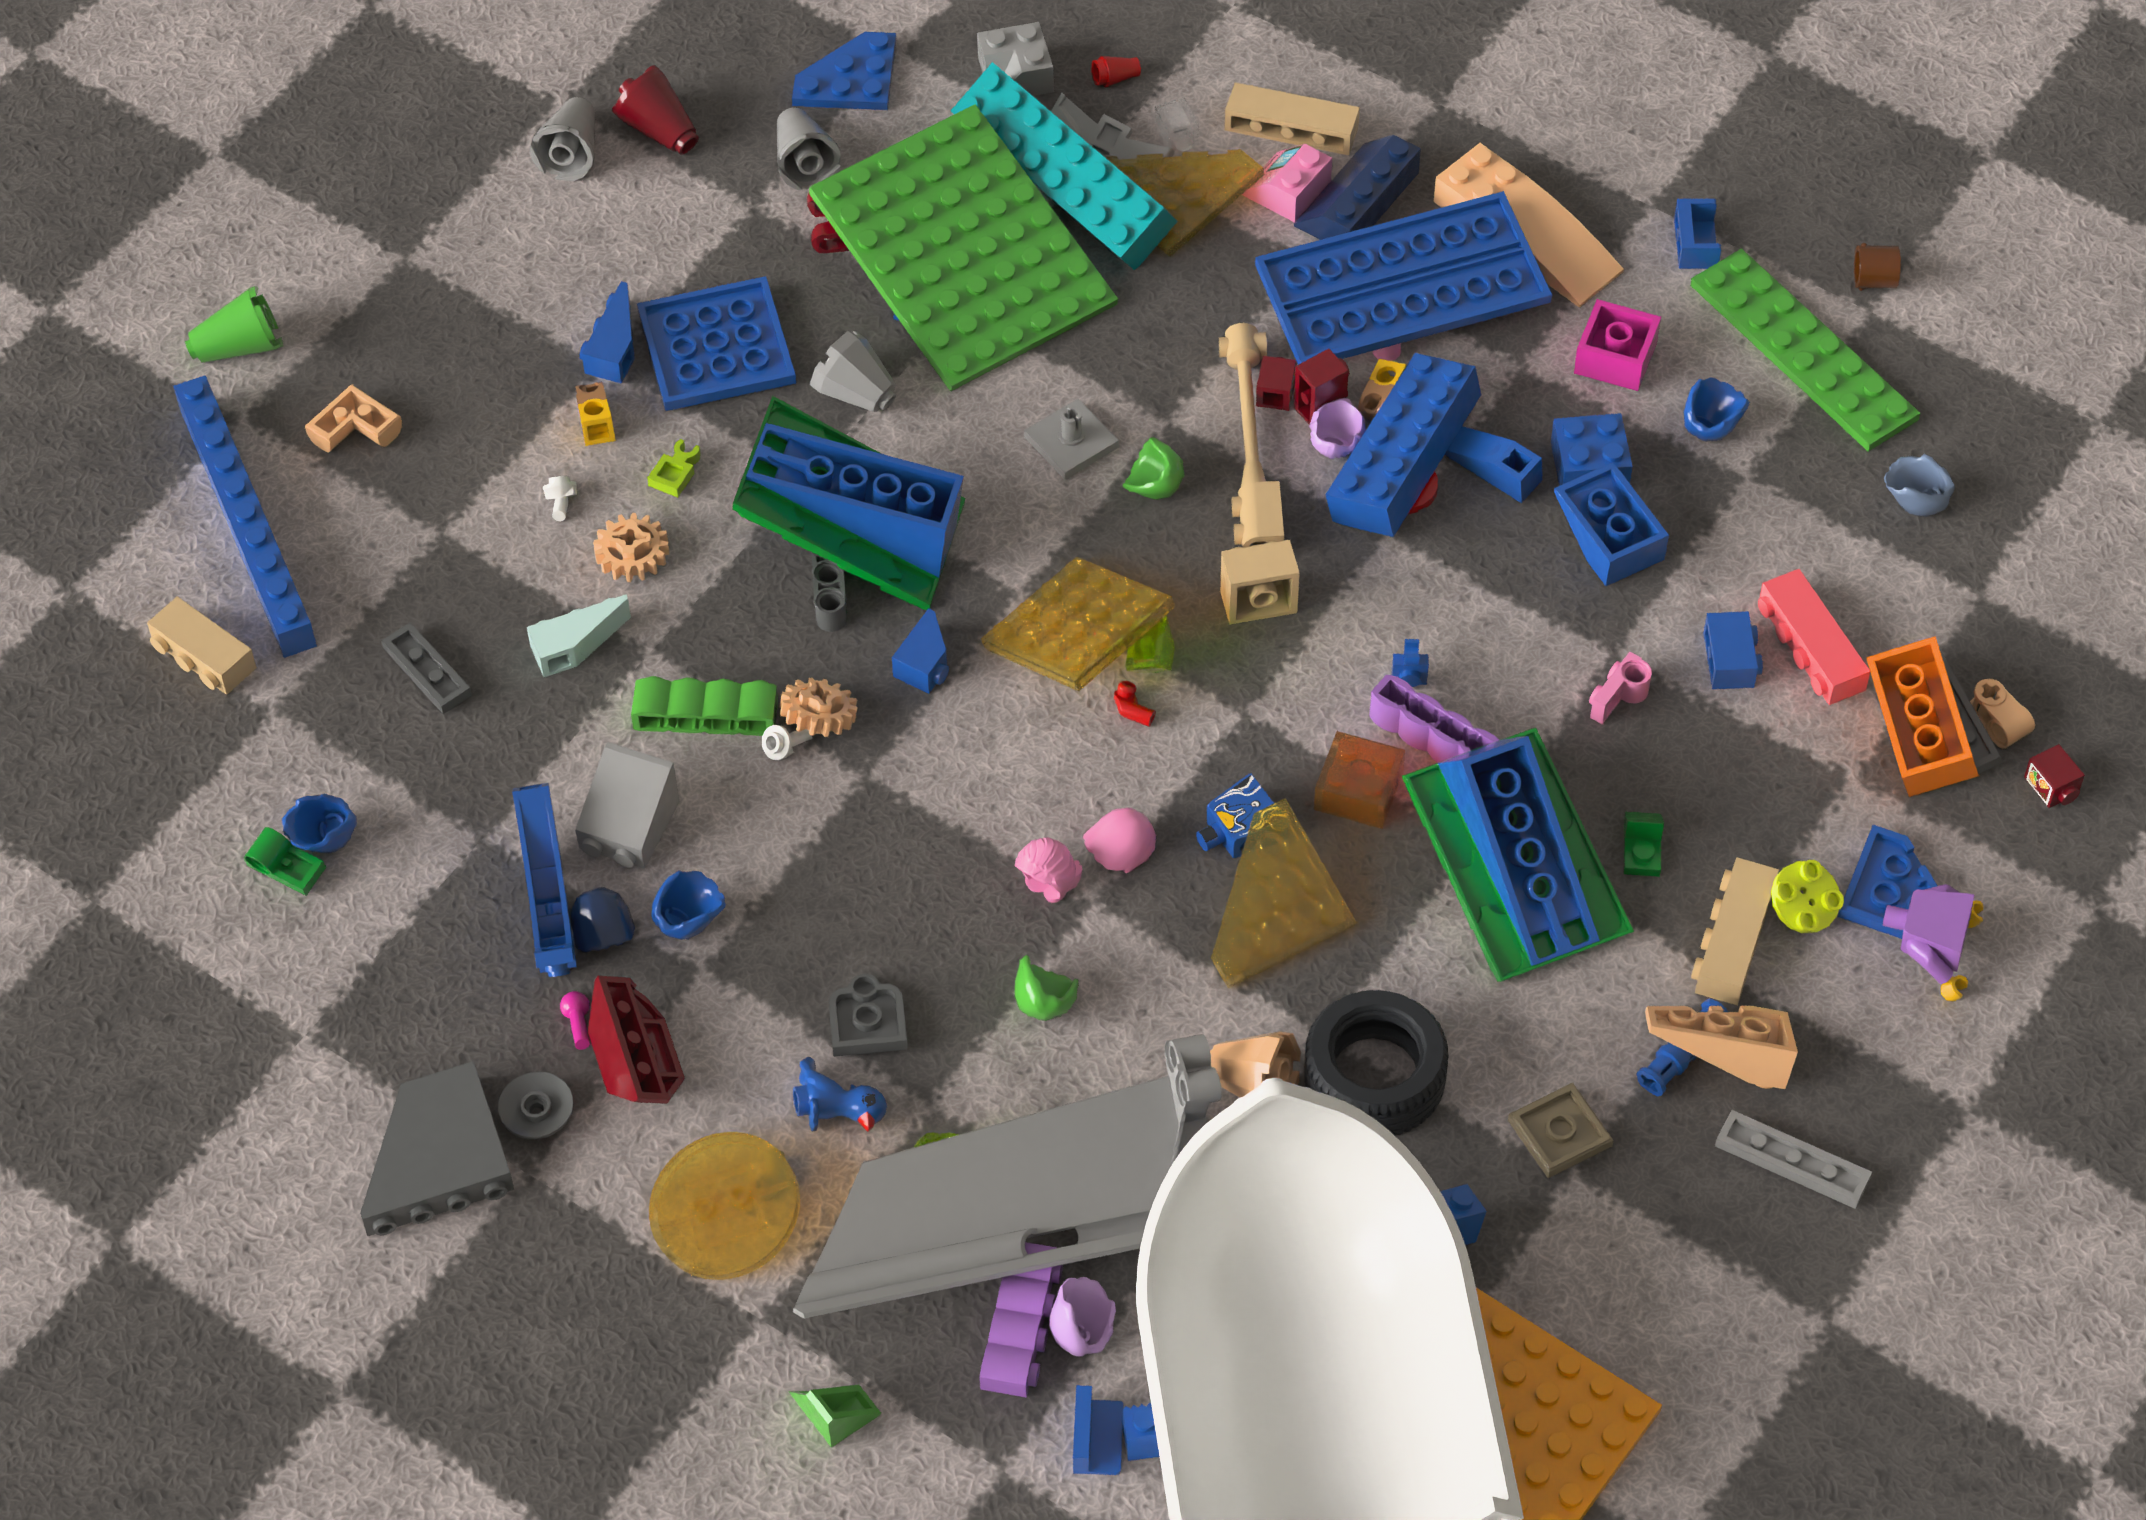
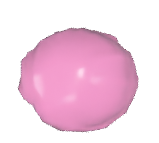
[1083,808,1156,873]

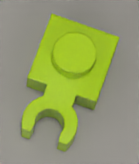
[647,439,701,498]

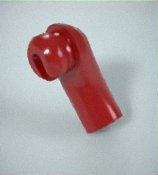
[1114,681,1156,727]

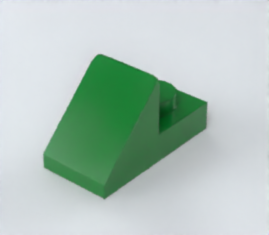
[1623,811,1664,877]

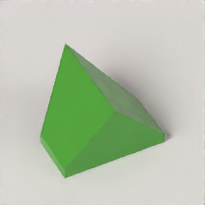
[788,1385,881,1448]

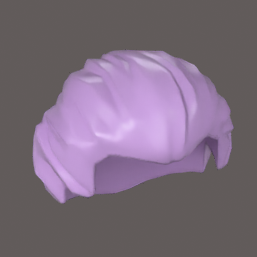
[1309,398,1366,459]

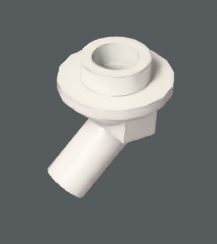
[543,476,577,521]
[762,725,812,760]

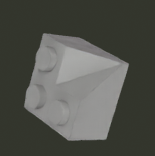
[977,22,1054,96]

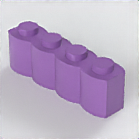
[1369,675,1499,763]
[980,1242,1063,1397]

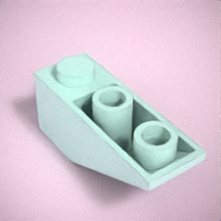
[527,594,631,677]

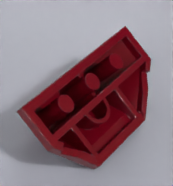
[588,975,685,1104]

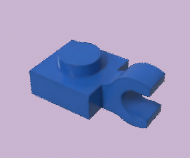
[1391,639,1429,687]

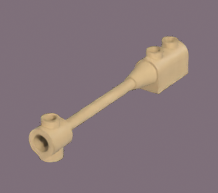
[1219,323,1284,547]

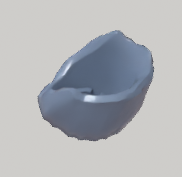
[1884,454,1955,517]

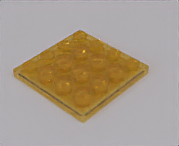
[981,557,1175,691]

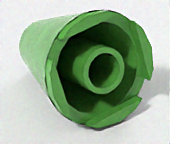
[185,286,283,363]

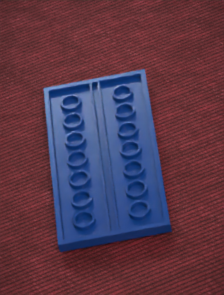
[1255,191,1552,365]

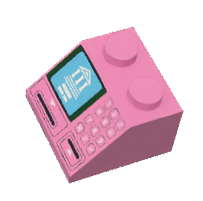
[1241,144,1332,223]

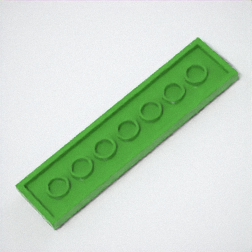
[1690,248,1920,452]

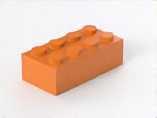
[1866,636,1979,797]

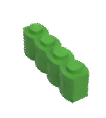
[631,676,778,736]

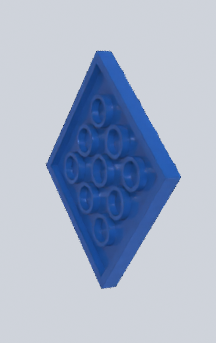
[637,276,796,411]

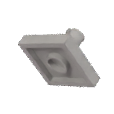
[1024,399,1119,479]

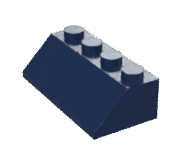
[1294,135,1421,240]

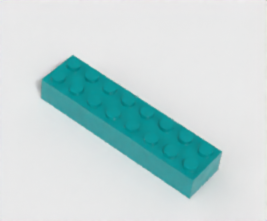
[951,62,1178,270]

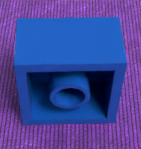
[1551,413,1633,486]

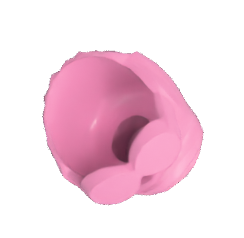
[1015,837,1083,903]

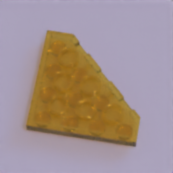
[1104,149,1265,257]
[1211,798,1357,988]

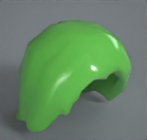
[1123,437,1185,500]
[1014,955,1079,1021]

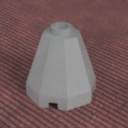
[810,330,896,412]

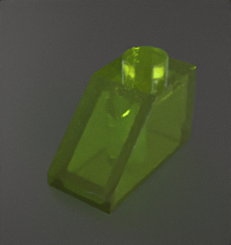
[1125,616,1175,674]

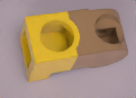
[1358,359,1406,421]
[575,381,616,446]

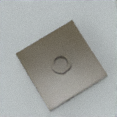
[1508,1082,1613,1178]

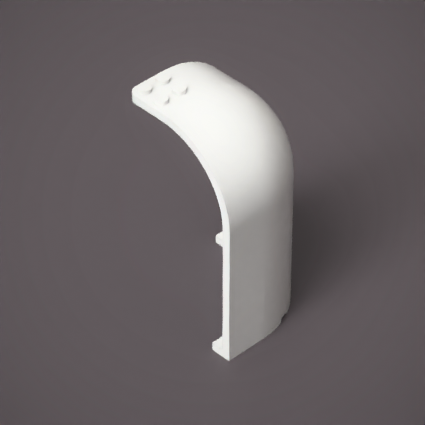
[1136,1078,1524,1520]

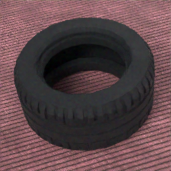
[1304,990,1449,1135]

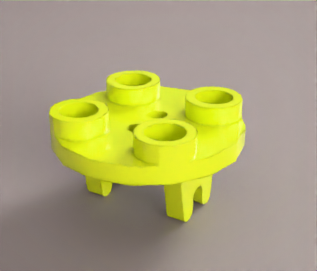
[1771,860,1844,933]

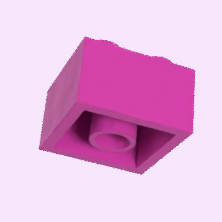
[1574,299,1661,391]

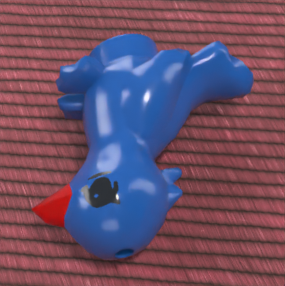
[793,1057,887,1132]

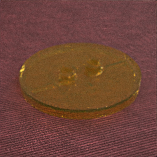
[649,1132,800,1280]

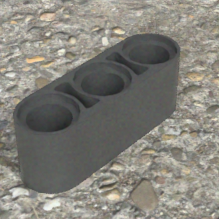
[811,552,847,632]

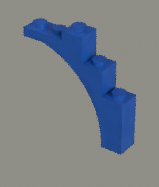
[512,783,577,977]

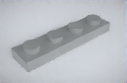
[1715,1110,1872,1209]

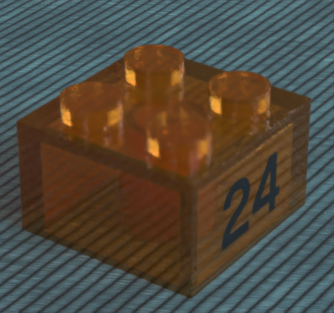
[1314,731,1405,829]

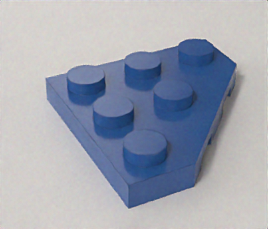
[792,32,896,110]
[1838,825,1938,939]

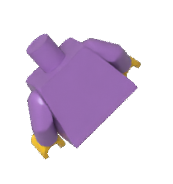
[1883,884,1984,1001]

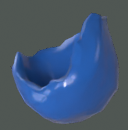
[1684,377,1750,442]
[282,794,357,853]
[651,870,726,940]

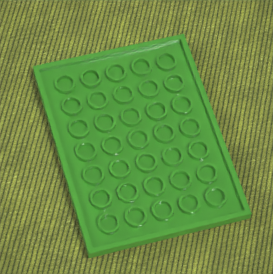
[809,104,1118,391]

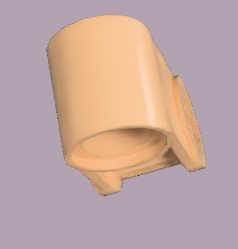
[1970,679,2035,749]

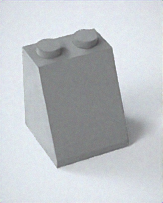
[575,742,680,869]

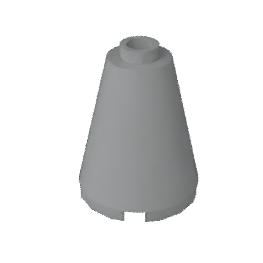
[530,97,595,181]
[777,108,841,190]

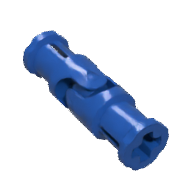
[1636,998,1728,1096]

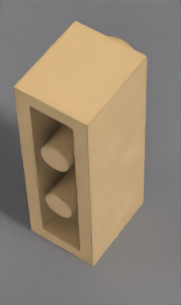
[147,596,257,695]

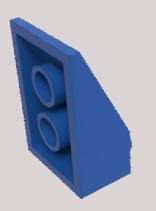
[1554,462,1669,586]

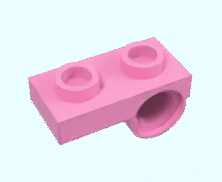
[1589,652,1652,724]

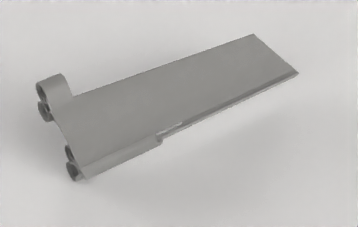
[793,1034,1222,1319]

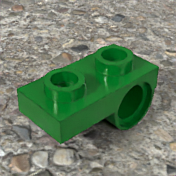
[244,827,326,896]

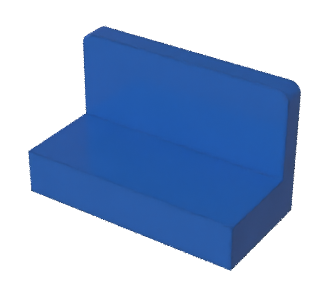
[1073,1385,1124,1475]

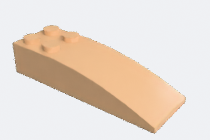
[1434,143,1624,308]

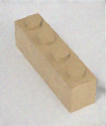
[1225,82,1360,155]
[1691,857,1779,1006]

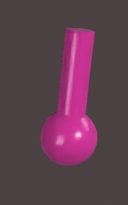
[560,991,590,1050]

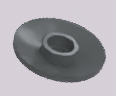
[498,1072,574,1139]

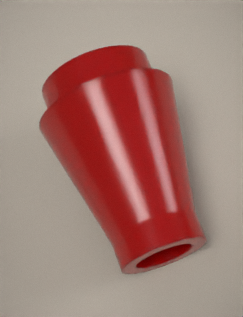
[1091,56,1141,88]

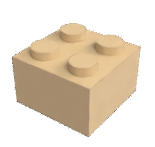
[1220,540,1299,625]

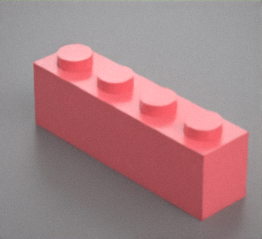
[1758,569,1870,705]

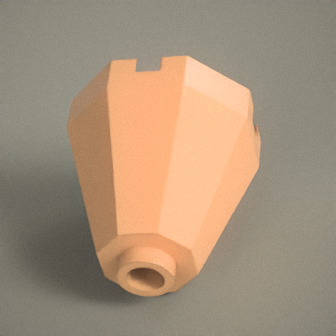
[1210,1031,1301,1098]

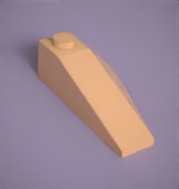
[1645,1006,1798,1089]

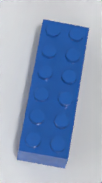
[1325,353,1482,537]

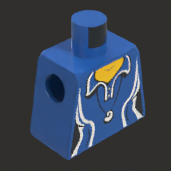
[1196,773,1288,858]

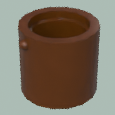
[1854,243,1901,291]

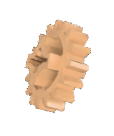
[593,513,670,582]
[780,678,858,737]

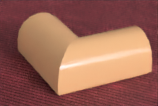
[305,384,402,453]

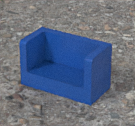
[1674,199,1721,269]

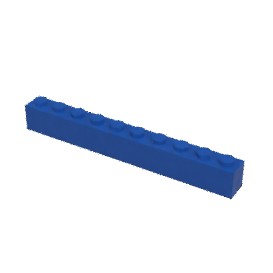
[173,375,317,658]

